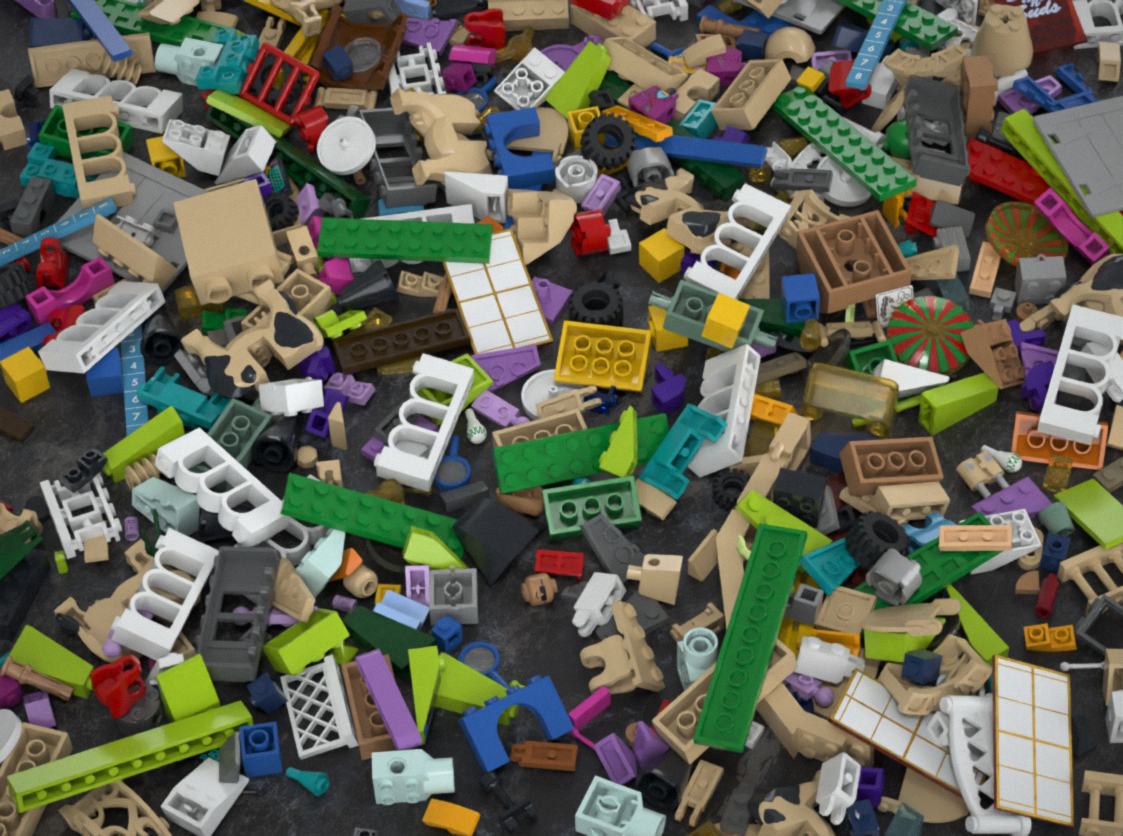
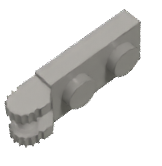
[174,349,215,397]

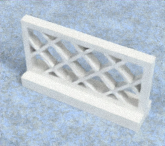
[280,654,358,760]

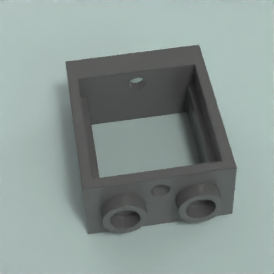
[342,0,403,24]
[1075,594,1123,656]

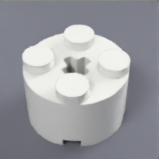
[555,155,598,203]

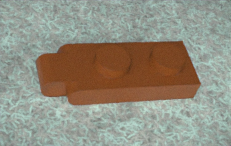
[510,741,578,771]

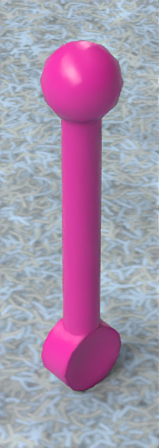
[569,728,596,751]

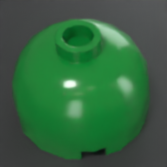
[882,118,911,160]

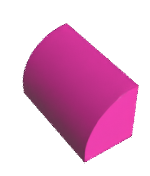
[449,44,497,68]

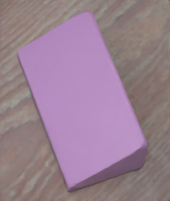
[809,49,852,70]
[581,174,621,215]

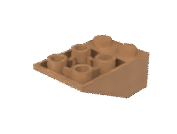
[960,319,1025,389]

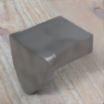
[223,316,247,343]

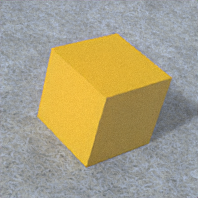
[568,106,605,151]
[146,136,186,178]
[639,228,685,283]
[701,293,750,349]
[647,306,688,352]
[0,347,50,403]

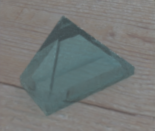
[884,803,924,836]

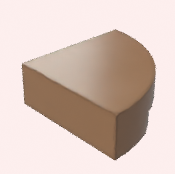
[1015,570,1040,595]

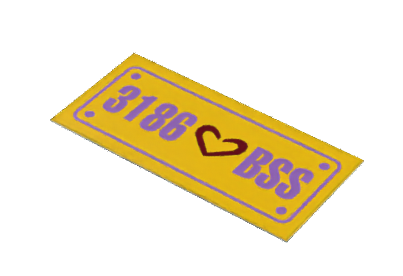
[668,56,707,74]

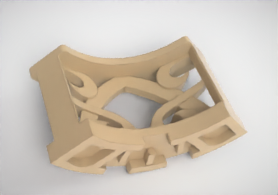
[883,42,970,92]
[779,189,854,269]
[877,634,994,715]
[59,780,172,836]

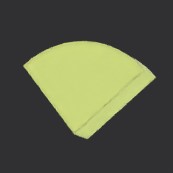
[845,304,855,322]

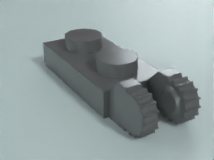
[772,168,833,192]

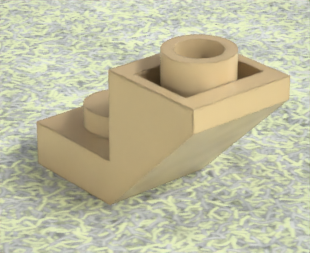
[1097,42,1121,83]

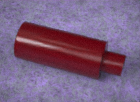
[1034,573,1059,618]

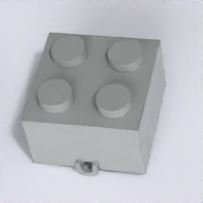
[1014,254,1067,305]
[429,566,478,625]

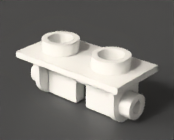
[765,142,792,171]
[116,215,160,247]

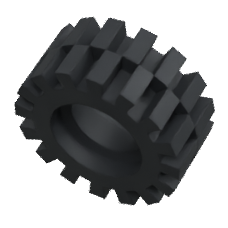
[264,191,299,232]
[712,469,750,512]

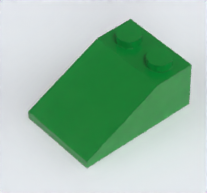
[843,339,910,413]

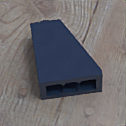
[832,24,894,60]
[808,432,879,475]

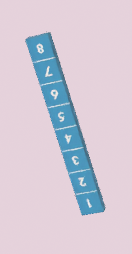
[845,0,907,90]
[0,197,118,267]
[121,323,149,436]

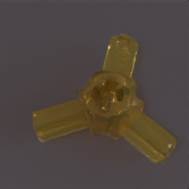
[495,26,535,63]

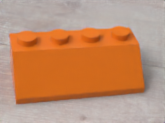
[1011,411,1108,470]

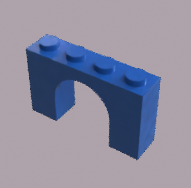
[484,107,555,189]
[458,674,574,773]

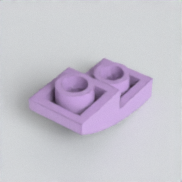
[323,372,375,405]

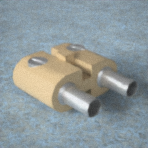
[956,451,1010,499]

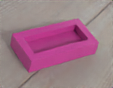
[568,685,611,730]

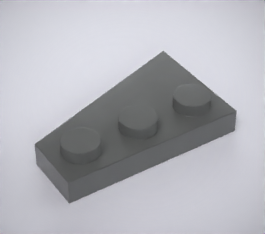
[595,590,669,642]

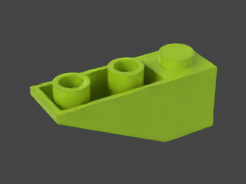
[599,406,638,478]
[402,526,470,572]

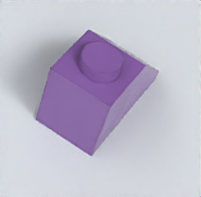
[23,690,56,729]

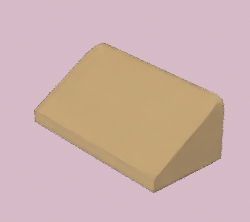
[328,402,348,450]
[688,529,718,581]

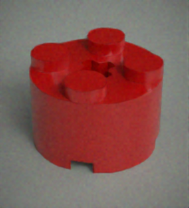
[293,105,330,154]
[569,209,611,255]

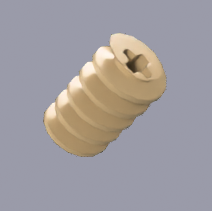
[95,52,142,85]
[124,454,168,491]

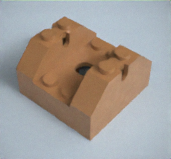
[796,210,912,314]

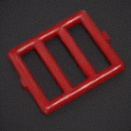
[239,42,320,126]

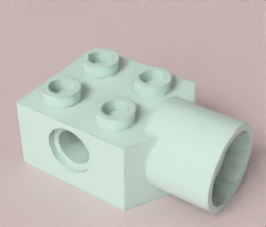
[155,38,224,86]
[677,627,718,691]
[372,749,455,805]
[575,776,666,836]

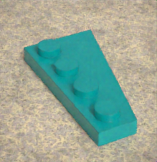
[799,538,860,596]

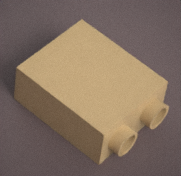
[173,179,285,305]

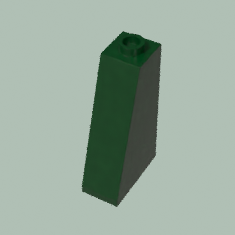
[738,299,816,347]
[342,606,437,682]

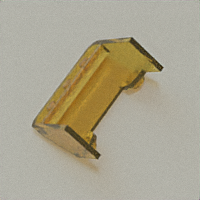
[800,363,899,439]

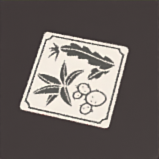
[876,285,915,328]

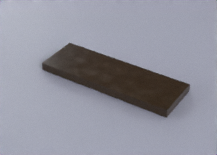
[332,308,471,375]

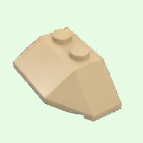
[137,0,199,25]

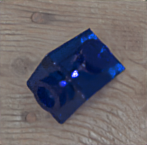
[26,120,46,148]

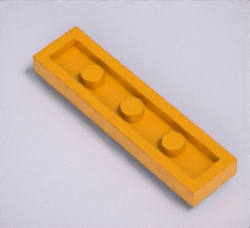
[602,105,673,142]

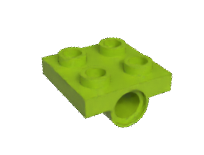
[313,309,367,339]

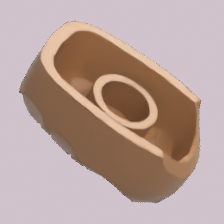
[496,486,544,516]

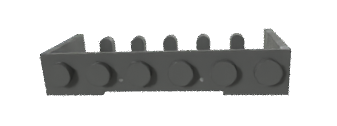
[904,75,970,186]
[358,108,437,208]
[193,546,279,682]

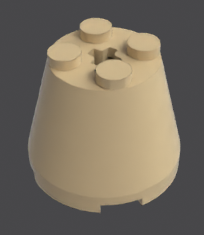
[971,4,1033,77]

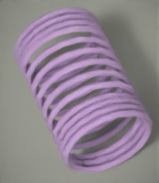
[124,517,139,541]
[332,595,357,612]

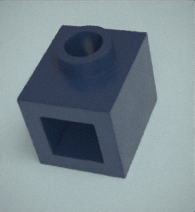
[736,29,767,60]
[322,45,353,82]
[1040,532,1071,572]
[902,649,942,685]
[247,672,288,715]

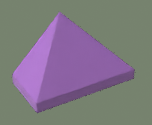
[632,721,672,770]
[593,733,637,785]

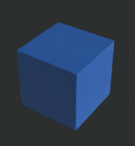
[781,273,820,323]
[86,347,124,397]
[239,722,283,777]

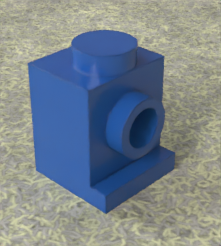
[431,615,463,654]

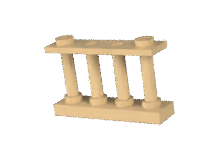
[1057,543,1123,616]
[1079,770,1123,836]

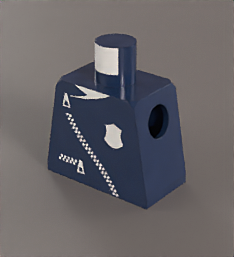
[842,799,880,836]

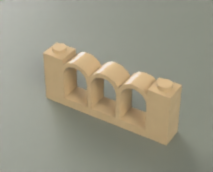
[62,95,136,210]

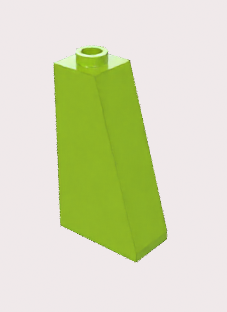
[545,41,612,119]
[918,372,999,436]
[102,406,185,483]
[9,625,94,699]
[435,652,519,726]

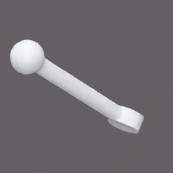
[1060,661,1105,671]

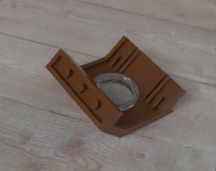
[306,4,408,90]

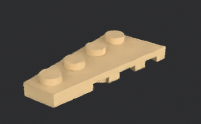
[611,601,665,692]

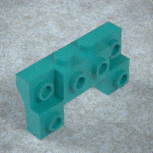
[195,29,260,94]
[19,142,101,199]
[136,366,237,430]
[638,403,728,500]

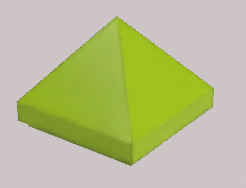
[327,642,359,666]

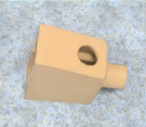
[286,226,319,279]
[626,554,683,605]

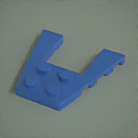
[696,5,796,41]
[1012,63,1100,112]

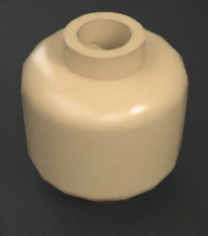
[343,564,378,598]

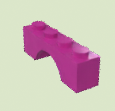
[1034,188,1111,266]
[307,216,354,294]
[25,256,115,326]

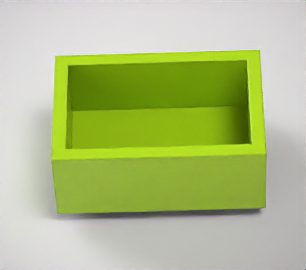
[263,608,350,676]

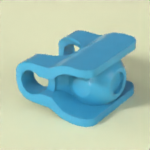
[902,512,957,555]

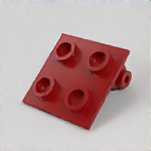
[905,191,938,237]

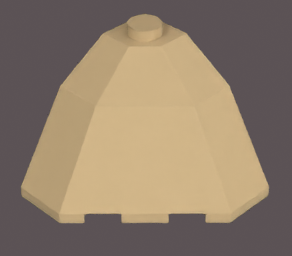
[507,189,577,265]

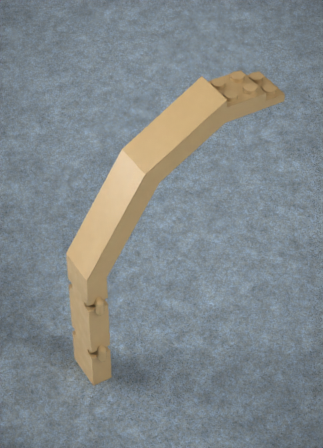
[716,412,874,768]

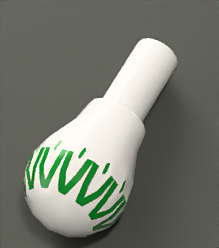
[465,408,487,444]
[981,445,1022,473]

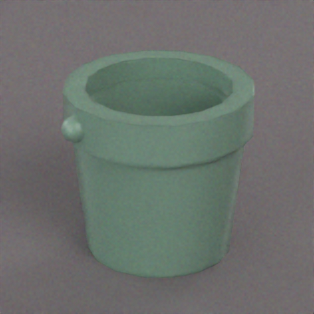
[1038,502,1075,537]

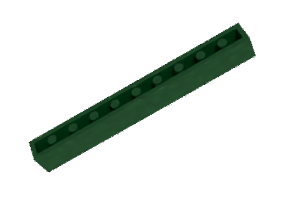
[598,70,744,203]
[205,105,371,218]

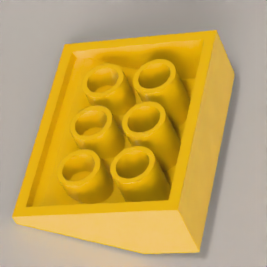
[553,321,652,392]

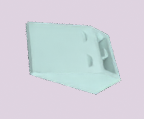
[296,528,345,598]

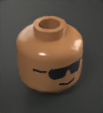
[521,573,557,606]

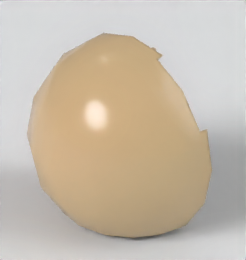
[764,27,815,63]

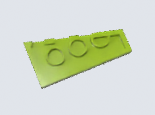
[735,490,832,574]

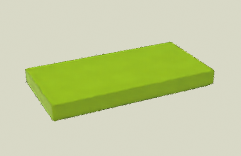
[206,90,292,138]
[1054,479,1123,550]

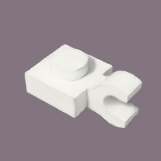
[607,219,631,254]

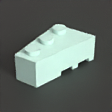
[132,477,200,536]

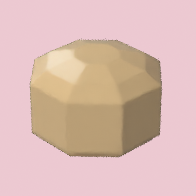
[296,446,318,469]

